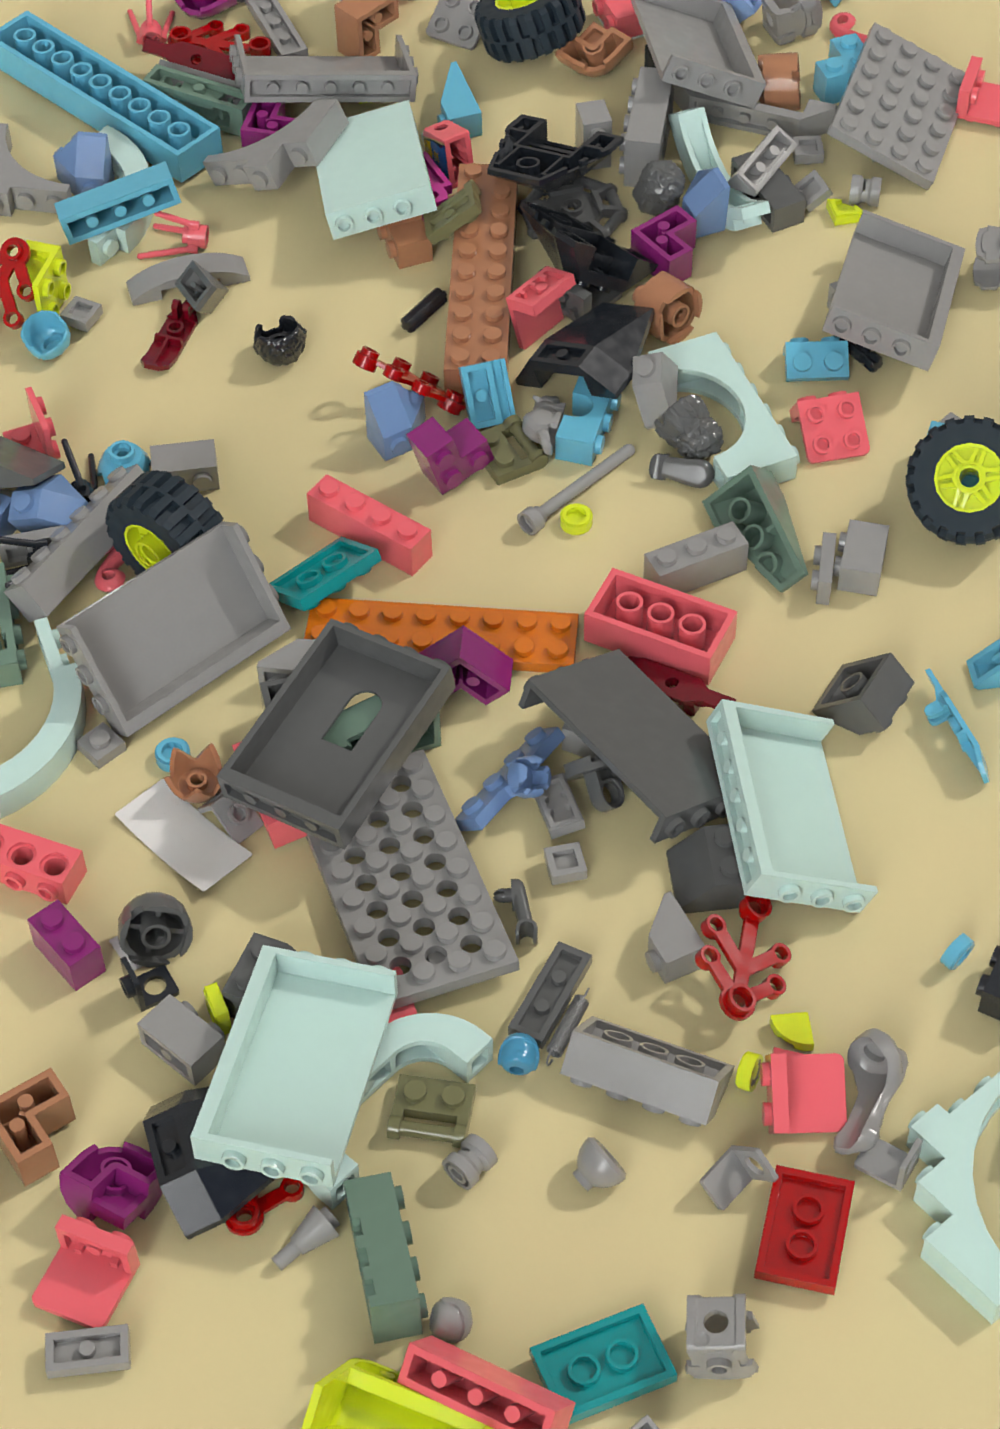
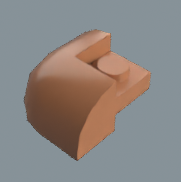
[555,22,634,77]

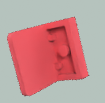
[789,391,870,464]
[760,1053,847,1134]
[32,1214,140,1328]

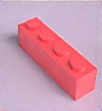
[306,474,432,576]
[397,1335,576,1429]

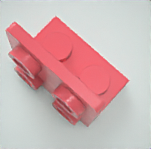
[956,56,1000,127]
[506,266,576,350]
[2,387,61,459]

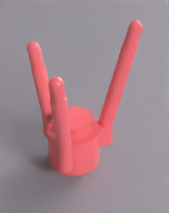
[127,0,175,45]
[137,211,209,259]

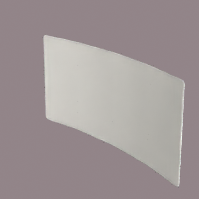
[115,779,252,891]

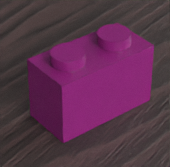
[27,900,106,991]

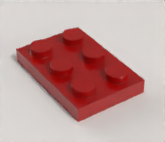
[754,1165,855,1295]

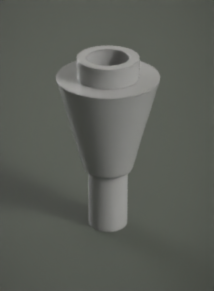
[271,1205,340,1271]

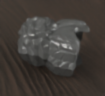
[632,160,686,216]
[654,394,724,459]

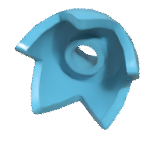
[97,440,151,485]

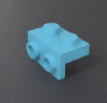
[783,336,850,382]

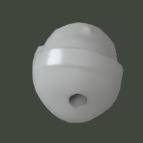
[429,1297,473,1343]

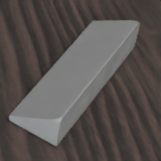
[727,125,798,197]

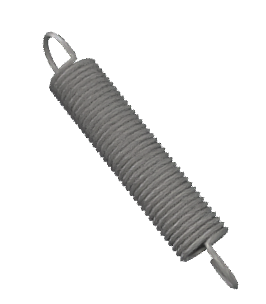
[546,988,590,1066]

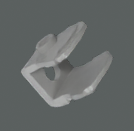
[761,0,823,45]
[973,225,1000,290]
[685,1294,760,1380]

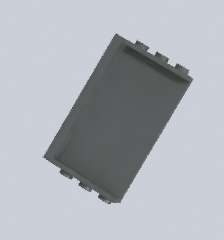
[518,649,727,844]

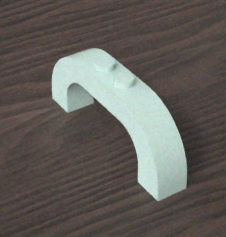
[308,1013,493,1210]

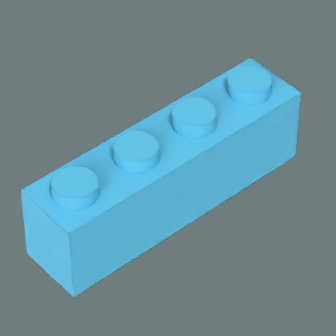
[54,161,182,245]

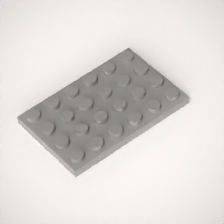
[827,22,965,190]

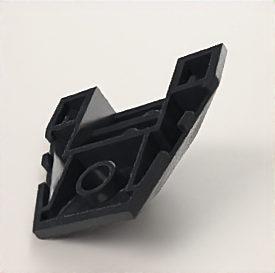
[487,114,624,193]
[520,201,658,293]

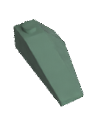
[702,465,808,593]

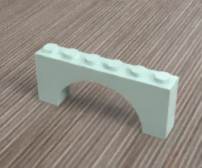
[648,332,800,489]

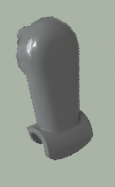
[649,453,714,488]
[493,879,538,945]

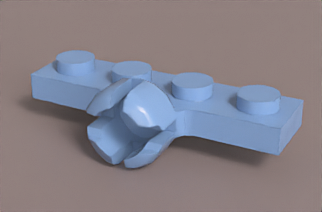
[455,727,565,832]

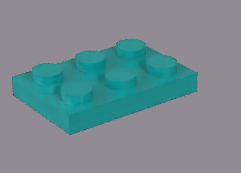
[269,536,382,612]
[529,1303,678,1425]

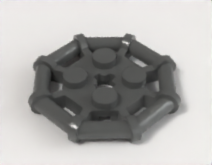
[517,176,628,240]

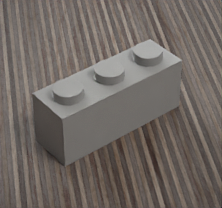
[643,521,749,593]

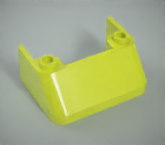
[301,1358,494,1429]

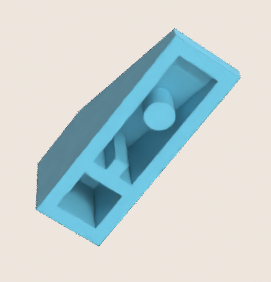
[437,61,482,138]

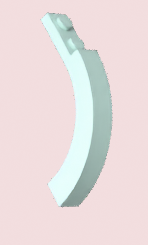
[0,617,87,819]

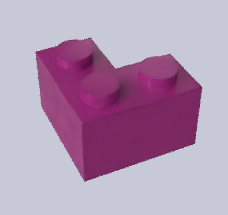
[240,102,296,148]
[631,205,697,281]
[406,416,494,495]
[419,625,513,705]

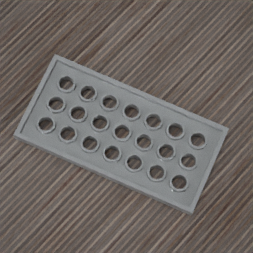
[306,749,520,1010]

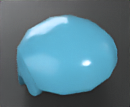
[20,310,71,360]

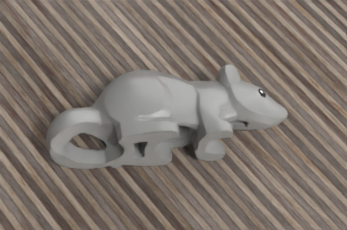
[522,395,566,456]

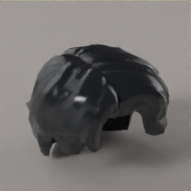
[253,315,307,366]

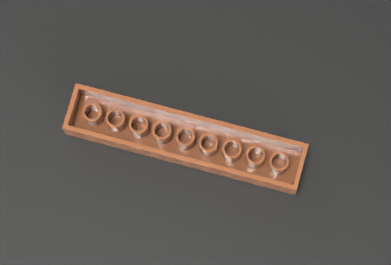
[444,163,518,396]

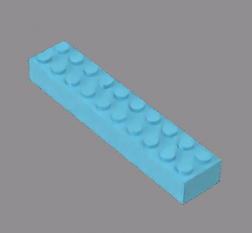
[0,11,223,183]

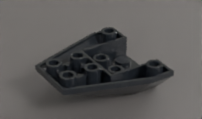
[515,302,655,399]
[143,1087,276,1240]

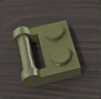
[423,179,482,245]
[480,415,549,485]
[387,1074,476,1148]

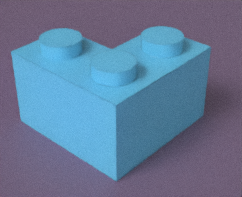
[813,33,863,104]

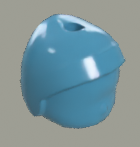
[498,1033,540,1075]

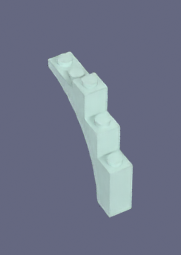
[906,1072,1000,1324]

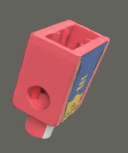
[421,120,473,189]

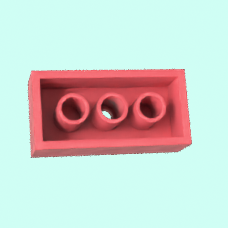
[584,568,738,686]

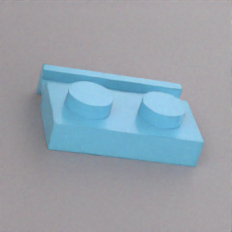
[458,358,516,429]

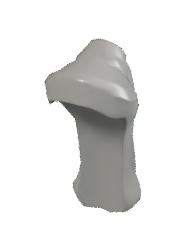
[833,1028,908,1155]

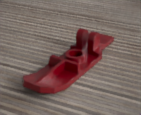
[141,38,235,81]
[141,299,198,371]
[628,656,736,716]

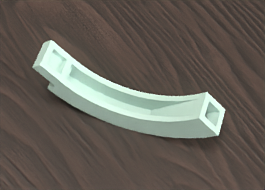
[668,107,771,231]
[87,125,153,266]

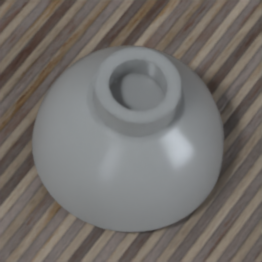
[573,1137,626,1191]

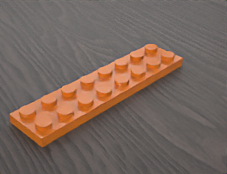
[304,598,579,672]

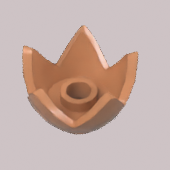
[163,743,222,804]

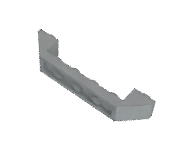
[674,85,837,138]

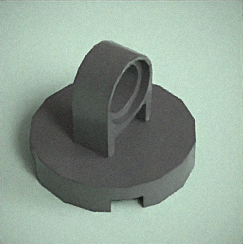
[563,756,625,812]

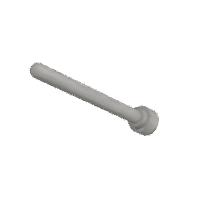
[517,444,635,536]

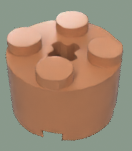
[758,52,801,110]
[632,271,703,344]

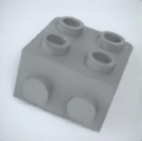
[426,0,481,50]

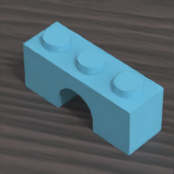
[555,376,622,466]

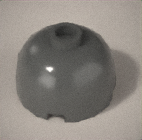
[118,892,193,967]

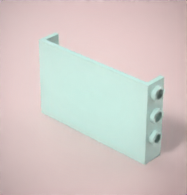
[316,100,437,240]
[706,699,878,913]
[190,945,398,1187]

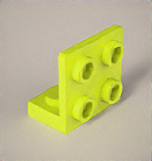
[26,240,71,314]

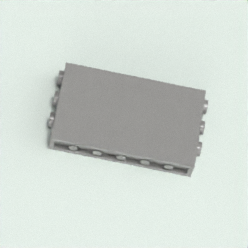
[631,0,766,109]
[229,35,418,103]
[822,210,965,371]
[56,521,291,737]

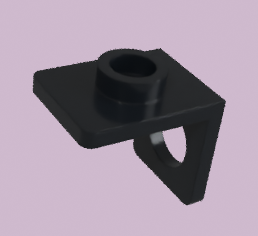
[119,956,179,1012]

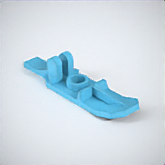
[924,668,989,784]

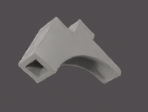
[203,99,349,191]
[0,123,72,217]

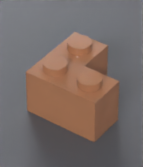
[334,0,399,56]
[376,215,433,269]
[0,1068,76,1187]

